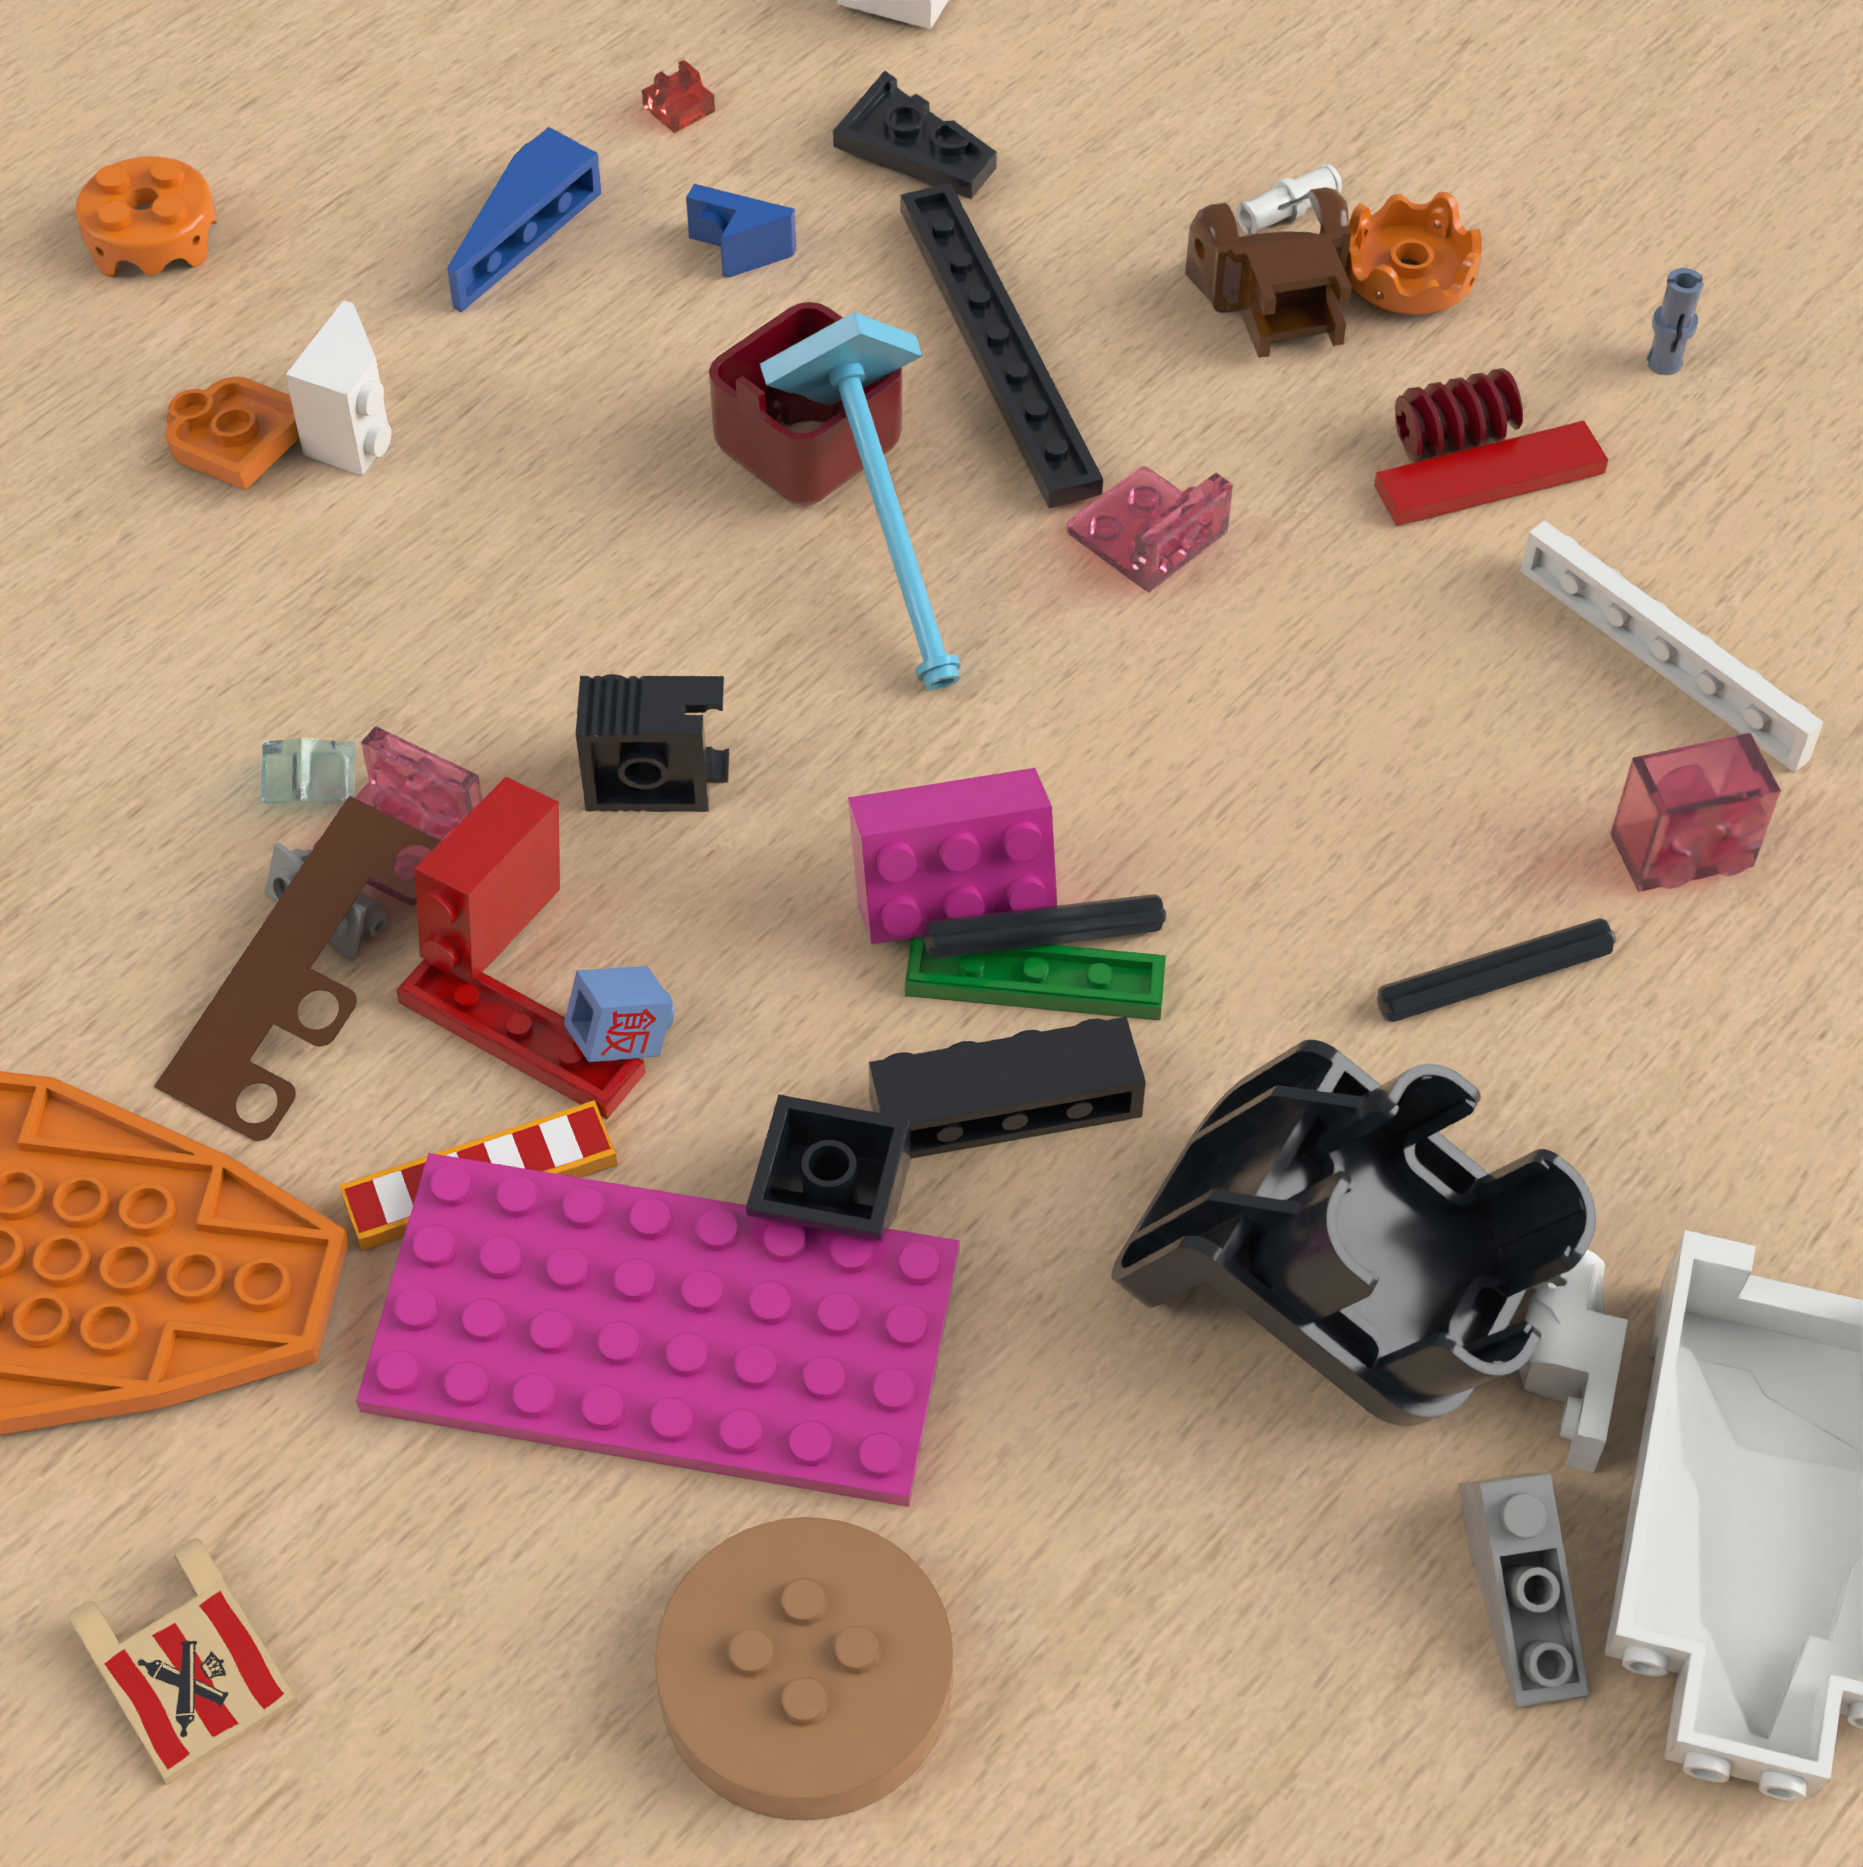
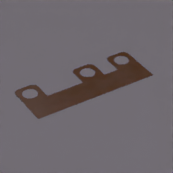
[154,796,441,1141]

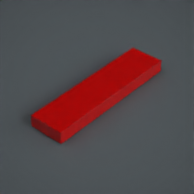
[1374,420,1609,526]
[396,959,645,1119]

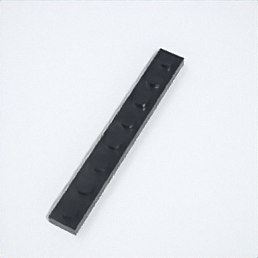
[900,183,1103,508]

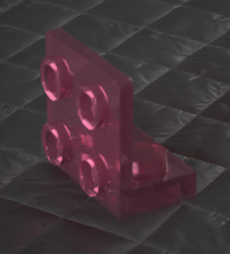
[1067,466,1233,593]
[313,726,483,906]

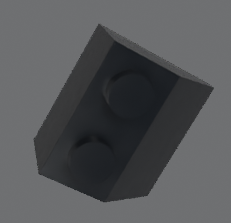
[746,1094,911,1241]

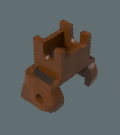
[1185,187,1352,358]

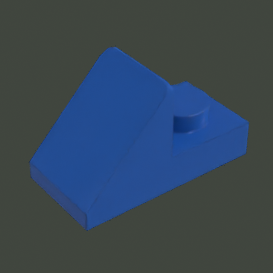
[686,184,796,277]

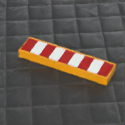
[339,1100,618,1252]

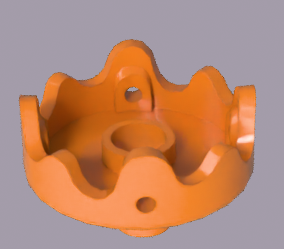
[75,156,218,277]
[1346,192,1482,315]

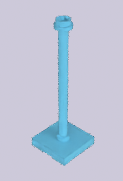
[760,312,961,690]

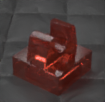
[642,60,715,133]

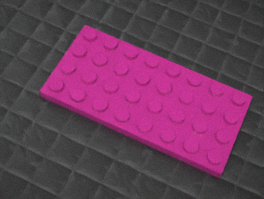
[356,1153,960,1507]

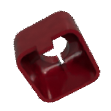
[709,302,902,506]

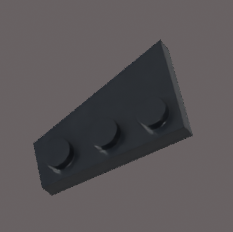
[833,70,997,199]

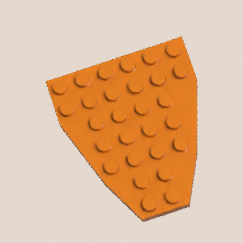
[0,1071,349,1435]

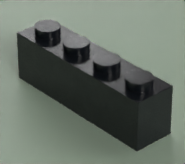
[869,1017,1146,1159]

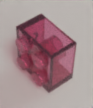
[1610,733,1781,892]

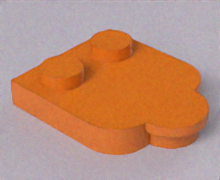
[165,377,299,491]

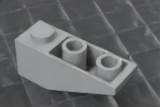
[1459,1473,1589,1707]

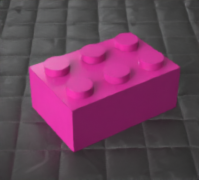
[848,768,1057,945]

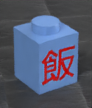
[564,966,674,1062]

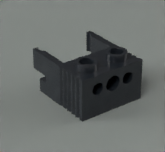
[575,674,730,812]

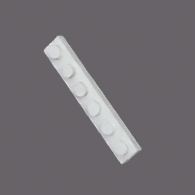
[1520,520,1824,773]

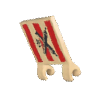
[69,1538,298,1784]

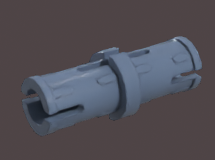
[1647,268,1704,375]

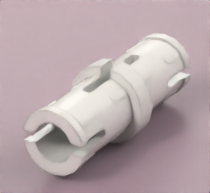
[1236,164,1342,235]

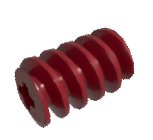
[1395,368,1523,461]

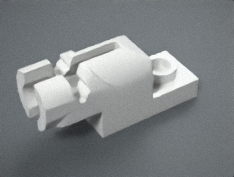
[1519,1250,1628,1473]

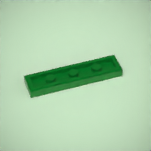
[905,936,1166,1020]

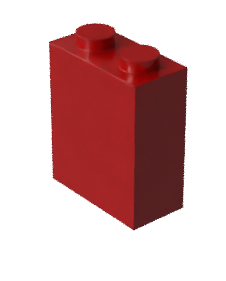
[414,777,560,983]

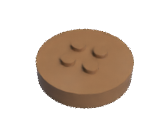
[655,1517,953,1820]

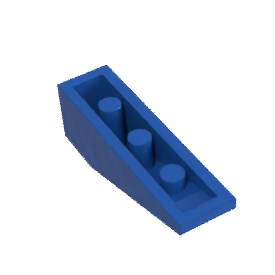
[447,127,601,312]

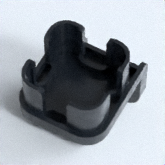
[1111,1040,1596,1426]

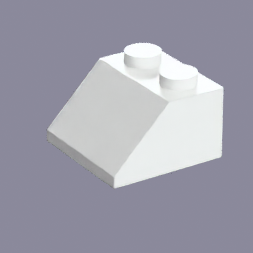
[286,300,392,476]

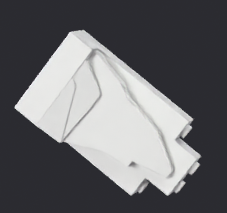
[1604,1230,1863,1801]

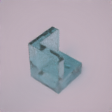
[261,738,355,805]

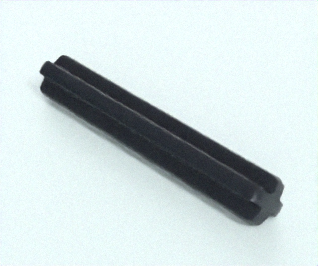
[923,894,1166,958]
[1376,918,1616,1022]

